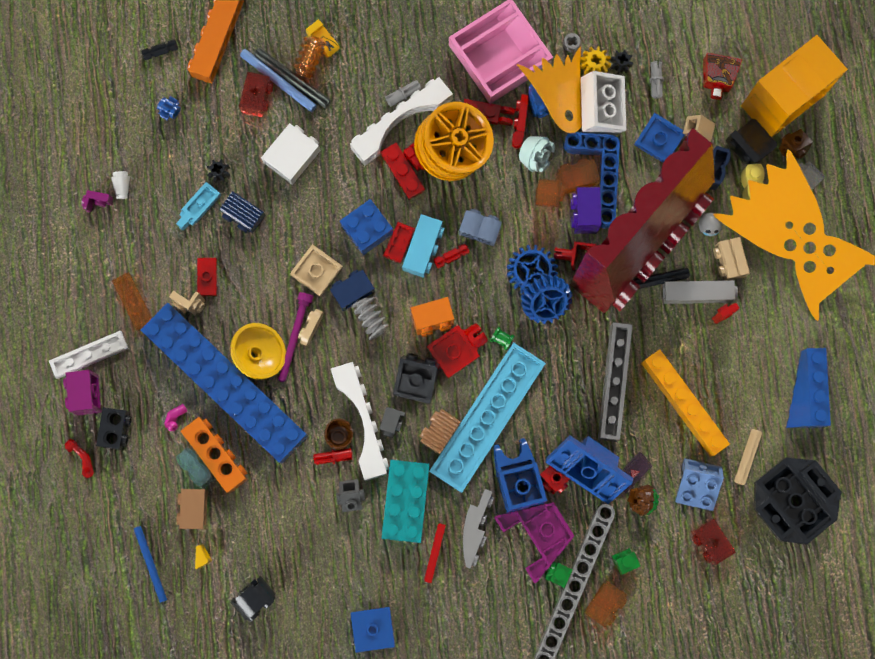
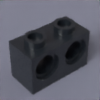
[96,407,132,451]

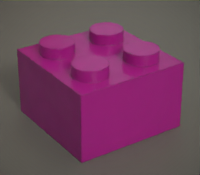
[63,370,102,415]

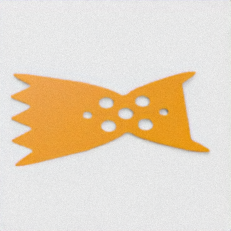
[713,149,875,321]

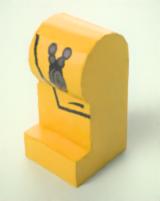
[306,19,340,58]

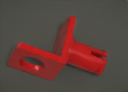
[554,241,596,270]

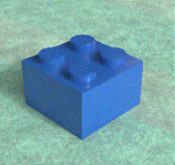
[340,199,393,256]

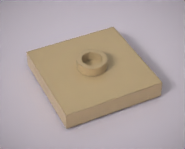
[290,244,343,297]

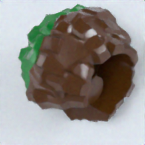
[627,485,659,516]

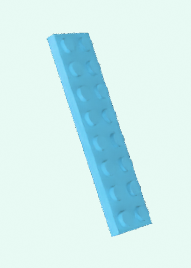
[429,342,546,493]

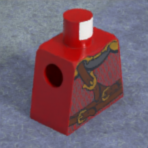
[703,53,742,100]

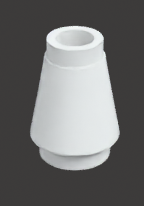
[111,171,130,199]

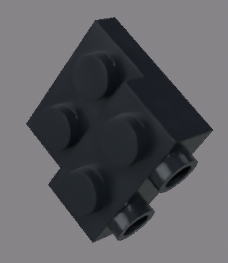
[393,353,440,404]

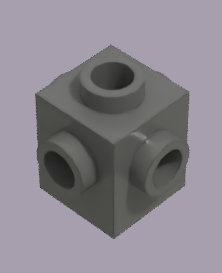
[336,479,365,512]

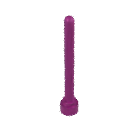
[279,292,314,383]

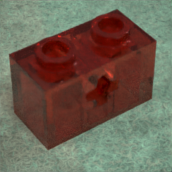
[239,72,273,117]
[691,518,736,565]

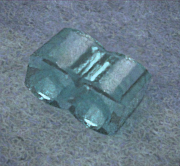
[176,448,215,488]

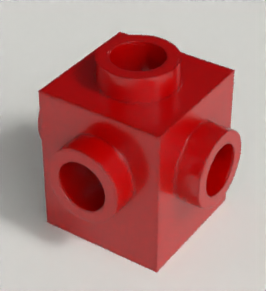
[540,466,570,494]

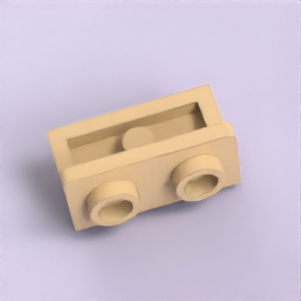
[169,291,205,316]

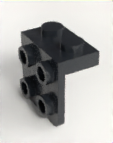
[726,119,777,165]

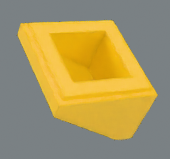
[195,545,212,569]

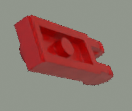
[511,94,529,150]
[464,99,515,126]

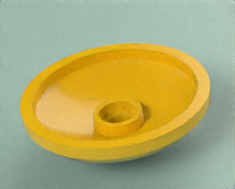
[230,323,286,380]

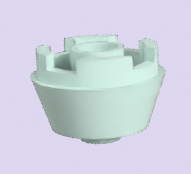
[519,136,555,172]

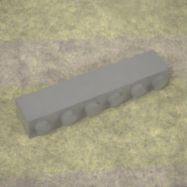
[598,322,632,442]

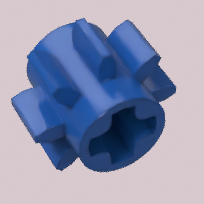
[157,96,181,121]

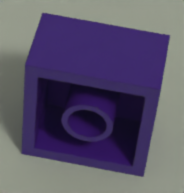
[570,187,601,234]

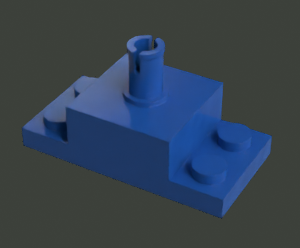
[545,435,633,504]

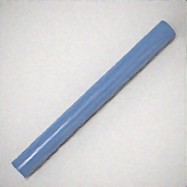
[240,49,317,112]

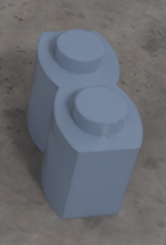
[458,209,502,246]

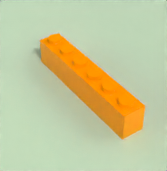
[641,349,730,457]

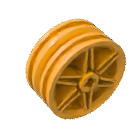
[414,102,494,181]

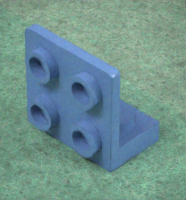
[675,458,724,511]

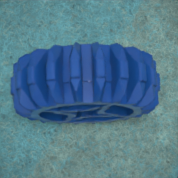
[507,245,558,294]
[521,273,572,324]

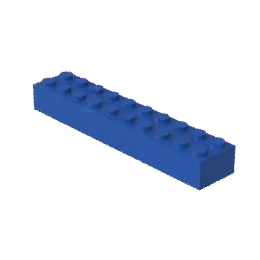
[141,302,308,464]

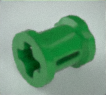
[490,326,515,351]

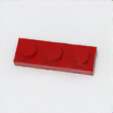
[380,143,425,200]

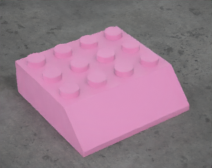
[449,0,553,103]

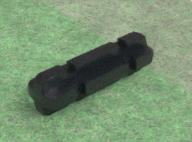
[141,39,178,60]

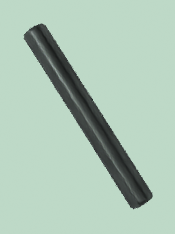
[254,48,331,108]

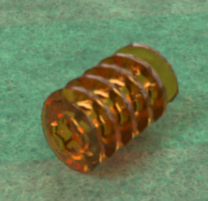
[292,36,327,78]

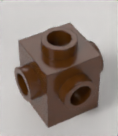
[778,129,813,160]

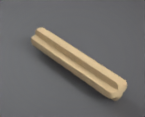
[734,429,762,485]

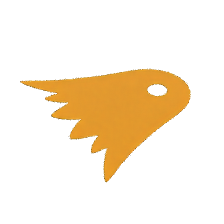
[517,47,582,133]

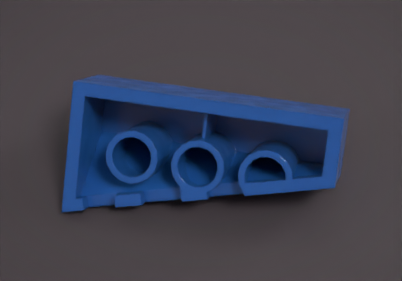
[786,348,831,428]

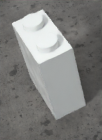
[261,123,320,185]

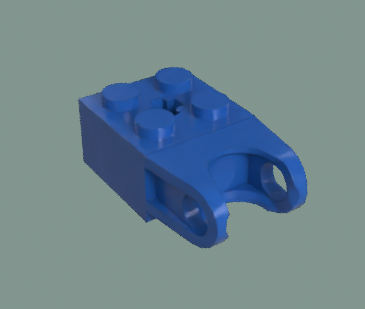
[493,438,547,513]

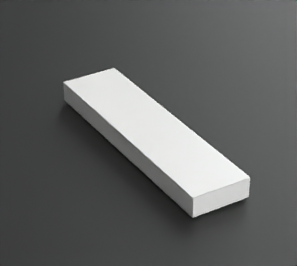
[49,331,129,379]

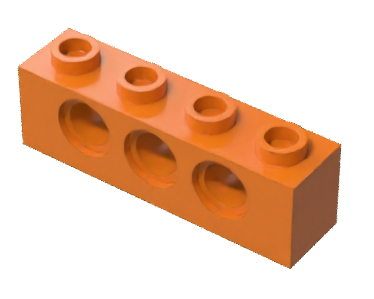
[180,417,248,494]

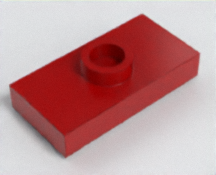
[383,222,415,264]
[197,258,217,296]
[712,303,739,324]

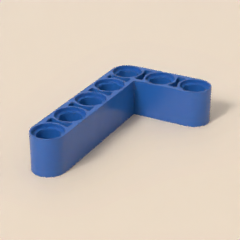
[563,132,620,229]

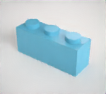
[402,214,445,278]

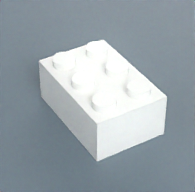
[581,71,626,136]

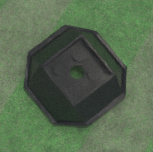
[754,457,842,545]

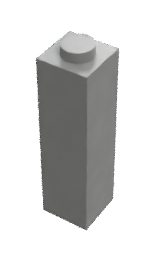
[662,281,738,304]

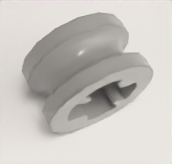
[563,33,581,52]

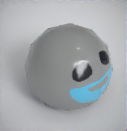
[698,213,723,236]

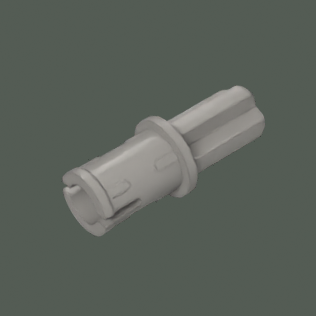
[649,61,664,99]
[385,80,421,107]

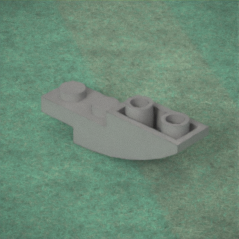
[463,489,494,569]

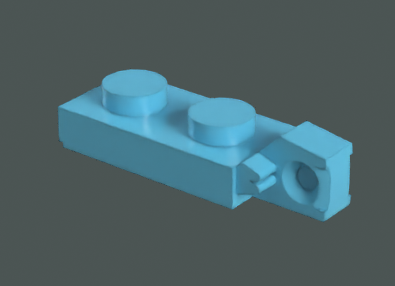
[176,182,221,231]

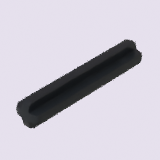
[634,267,690,289]

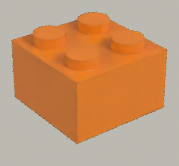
[410,297,454,337]

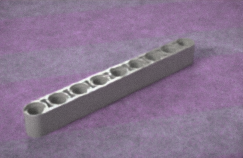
[534,504,615,659]

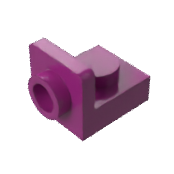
[82,190,114,213]

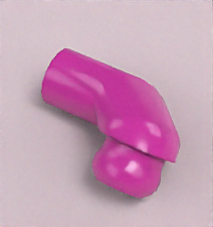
[164,404,187,431]

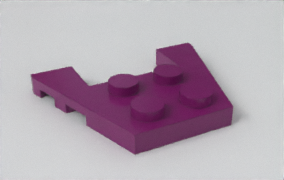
[494,502,574,584]

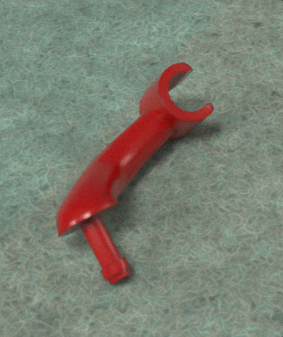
[64,439,94,478]

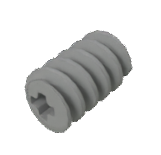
[351,297,389,340]

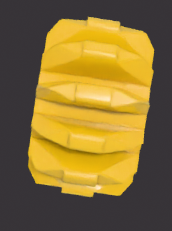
[580,46,611,75]

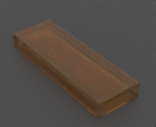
[112,272,152,331]

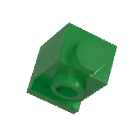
[612,548,641,574]
[545,562,573,588]

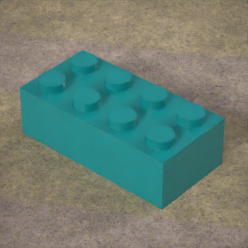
[381,460,430,543]

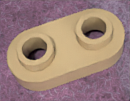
[298,309,324,346]

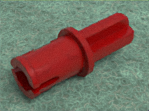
[313,448,353,465]

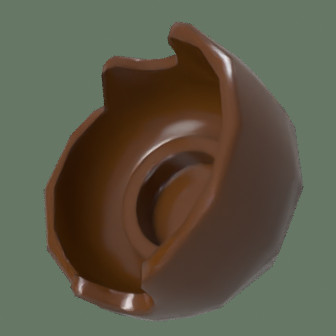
[324,418,354,450]

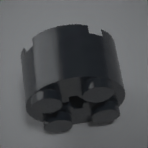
[230,576,276,622]

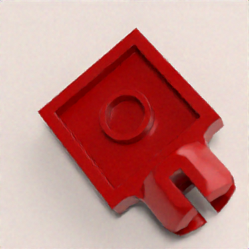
[426,323,488,378]

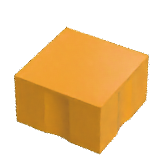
[741,35,848,137]

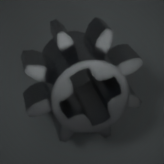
[610,50,633,74]
[207,159,230,183]

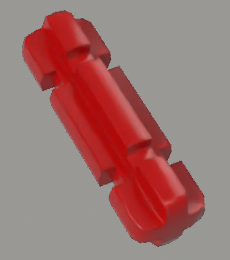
[433,244,470,268]

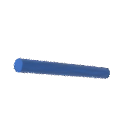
[134,526,167,603]

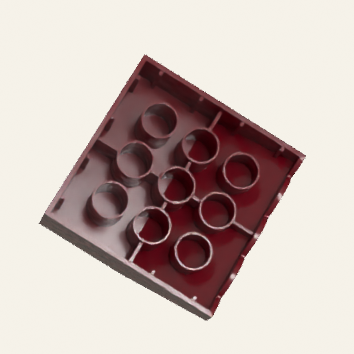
[570,128,715,314]

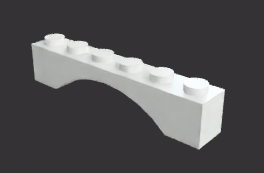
[350,77,453,166]
[331,362,389,481]

